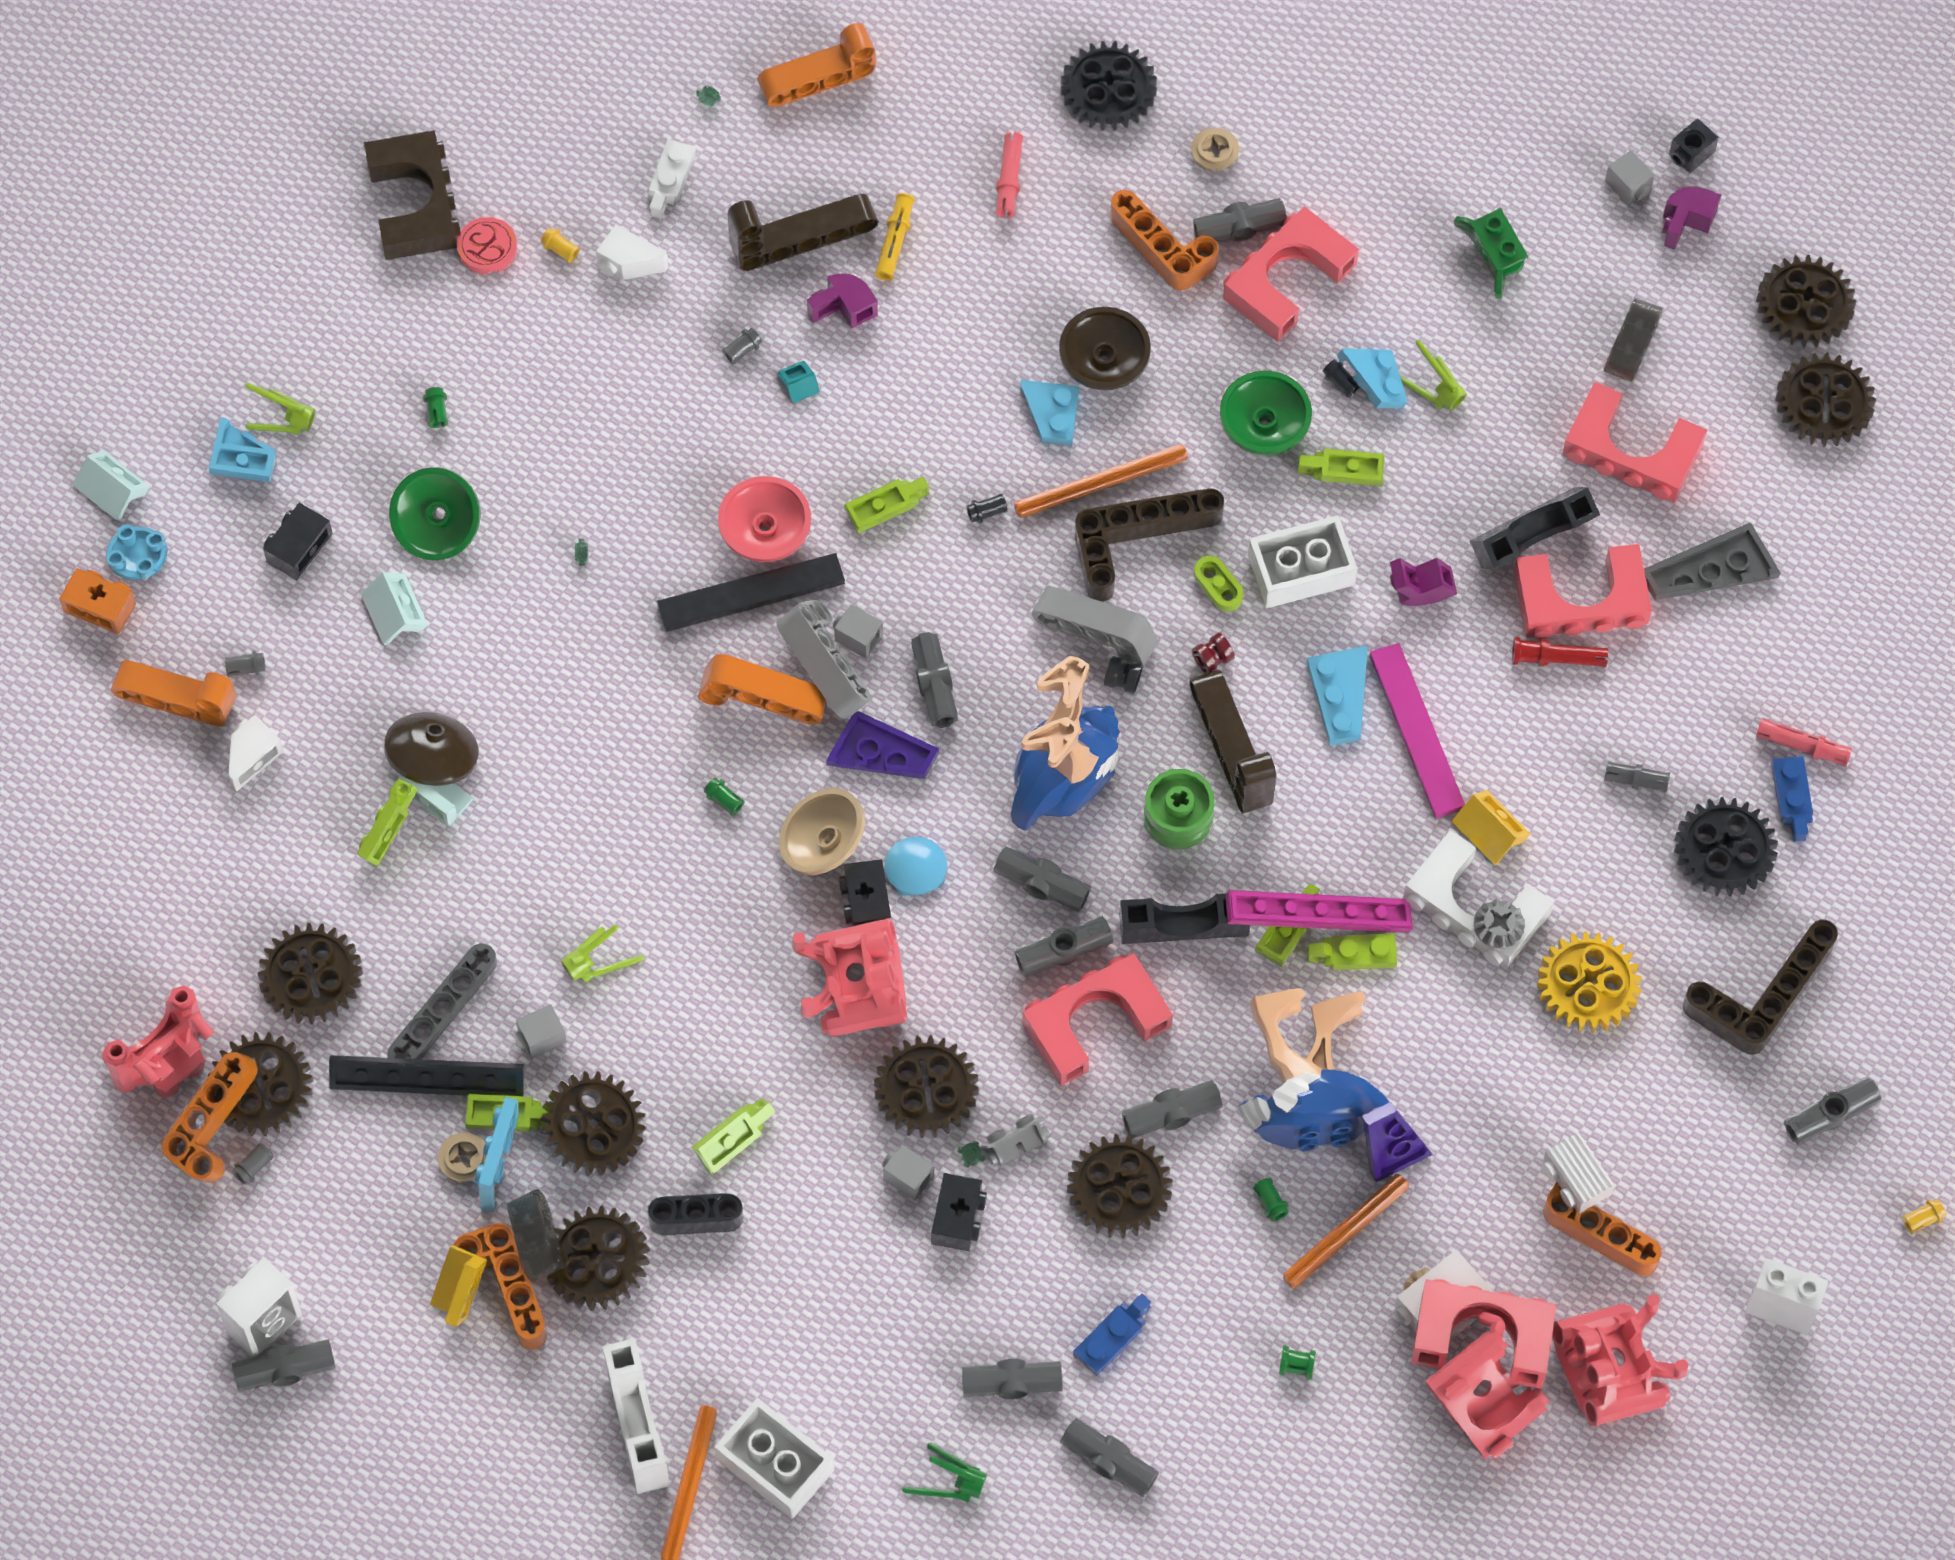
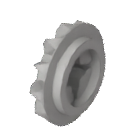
[1473,898,1525,949]

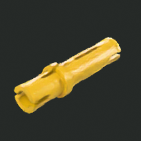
[875,193,915,281]

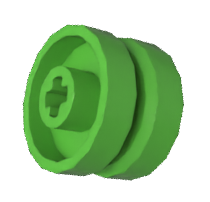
[1144,769,1215,850]

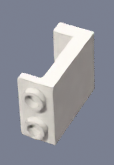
[1395,1249,1494,1340]
[1745,1259,1828,1335]

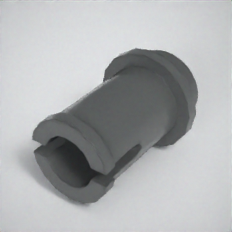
[722,328,762,365]
[225,650,266,677]
[232,1143,274,1184]

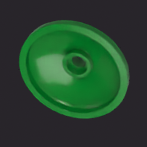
[1220,370,1312,455]
[389,467,481,560]

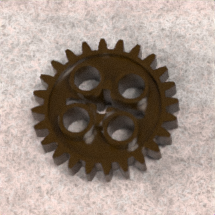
[1756,255,1856,348]
[1775,352,1876,447]
[257,923,363,1025]
[208,1032,314,1137]
[874,1035,979,1138]
[540,1071,646,1176]
[1067,1134,1173,1239]
[543,1205,650,1311]

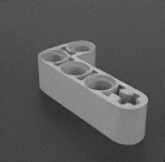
[1031,586,1158,669]
[777,600,871,720]

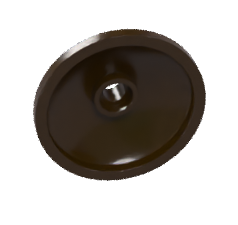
[1059,306,1151,390]
[384,712,479,786]

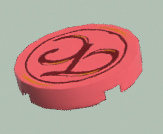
[457,217,517,274]

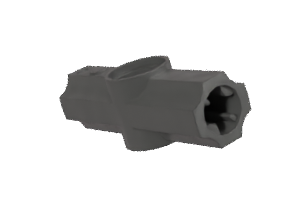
[1193,198,1287,242]
[911,632,958,728]
[993,846,1091,912]
[1014,916,1113,977]
[1784,1076,1882,1146]
[1122,1080,1223,1139]
[232,1339,336,1392]
[962,1359,1063,1399]
[1060,1418,1159,1497]

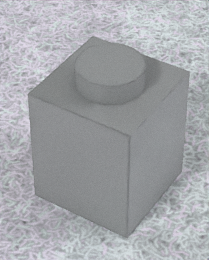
[1605,150,1655,206]
[833,604,883,659]
[514,1004,567,1058]
[882,1144,934,1201]

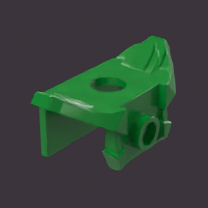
[1454,208,1528,299]

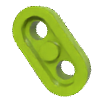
[1194,556,1244,612]

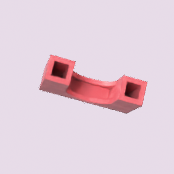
[1223,206,1359,342]
[1562,382,1708,502]
[1514,544,1652,639]
[1022,953,1173,1086]
[1411,1279,1557,1389]

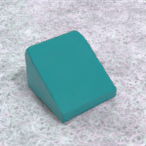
[777,361,820,403]

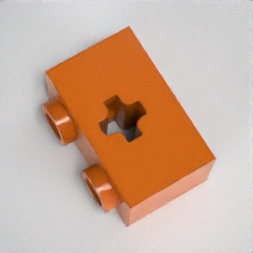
[59,568,136,635]

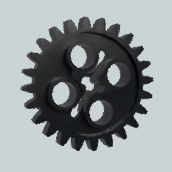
[1061,41,1157,131]
[1674,797,1778,897]

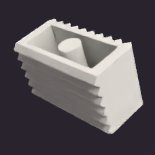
[1542,1133,1614,1213]

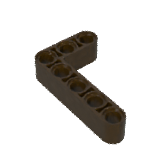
[727,194,879,271]
[1075,488,1224,602]
[1189,670,1277,814]
[1683,919,1838,1055]

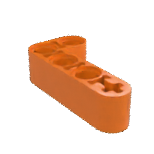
[757,23,876,107]
[1110,190,1219,291]
[698,654,826,725]
[110,660,236,727]
[162,1052,257,1183]
[1543,1181,1662,1276]
[454,1223,547,1350]

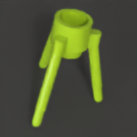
[1400,340,1467,410]
[245,383,316,435]
[561,925,644,983]

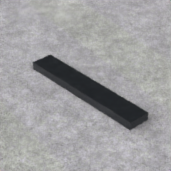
[657,553,845,632]
[329,1055,524,1096]

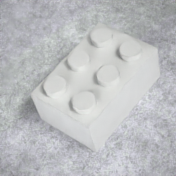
[1248,515,1357,608]
[216,1257,302,1358]
[714,1397,835,1520]

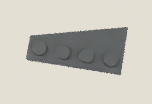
[1644,522,1781,600]

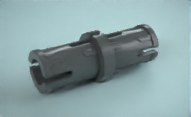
[1604,761,1670,792]

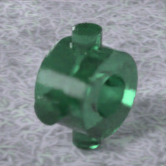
[696,86,721,106]
[575,538,588,566]
[957,1141,985,1168]

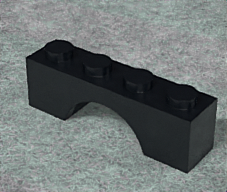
[1470,487,1600,569]
[1119,893,1250,944]

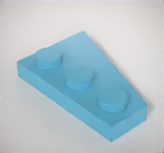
[1307,645,1368,746]
[474,1097,519,1213]

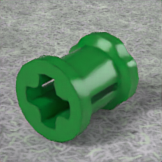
[1279,1345,1316,1380]

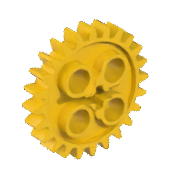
[1537,931,1642,1033]

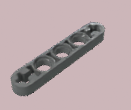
[387,943,497,1059]

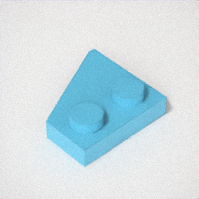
[1337,348,1408,409]
[1020,380,1080,446]
[209,417,277,483]

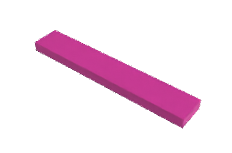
[1369,643,1465,819]
[1225,890,1413,933]

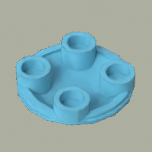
[106,524,168,580]
[885,836,947,896]

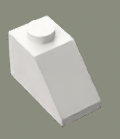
[596,224,668,280]
[228,715,283,792]

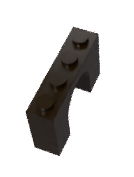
[364,130,461,261]

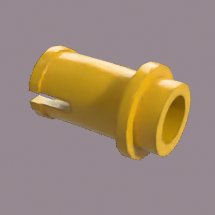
[540,228,580,263]
[1902,1199,1946,1235]

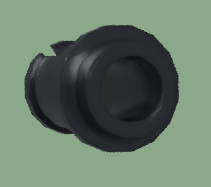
[1322,359,1360,398]
[966,493,1008,524]

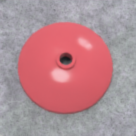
[718,476,811,562]

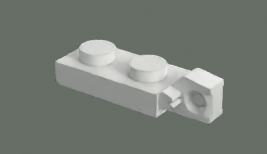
[648,139,697,219]

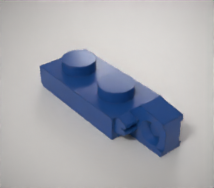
[1771,756,1813,842]
[1073,1293,1152,1376]

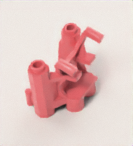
[792,918,907,1037]
[102,985,215,1098]
[1552,1294,1688,1426]
[1425,1312,1550,1459]

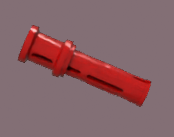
[1512,637,1608,668]

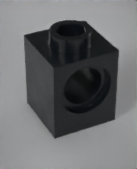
[1669,118,1719,173]

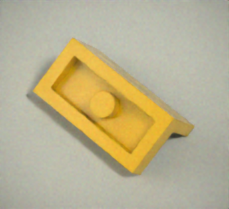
[1451,790,1531,865]
[430,1245,487,1327]

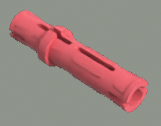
[995,132,1023,218]
[1756,717,1853,767]

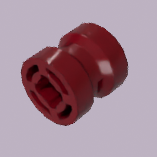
[1192,632,1235,674]

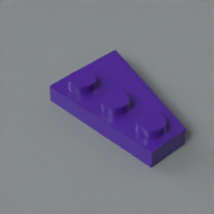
[826,711,939,779]
[1362,1102,1433,1182]

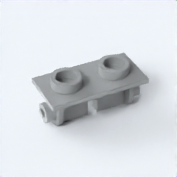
[981,1114,1051,1166]

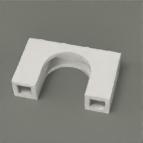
[1403,830,1554,970]
[603,1338,670,1494]

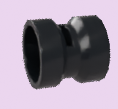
[1104,656,1143,694]

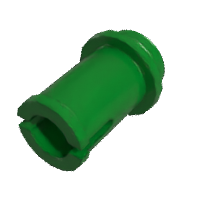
[423,387,448,428]
[703,777,745,816]
[1253,1178,1289,1222]

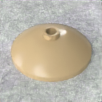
[779,788,865,875]

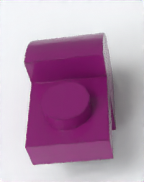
[1662,186,1722,250]
[807,273,878,328]
[1390,558,1457,606]

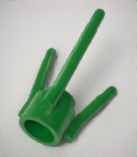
[902,1442,987,1502]

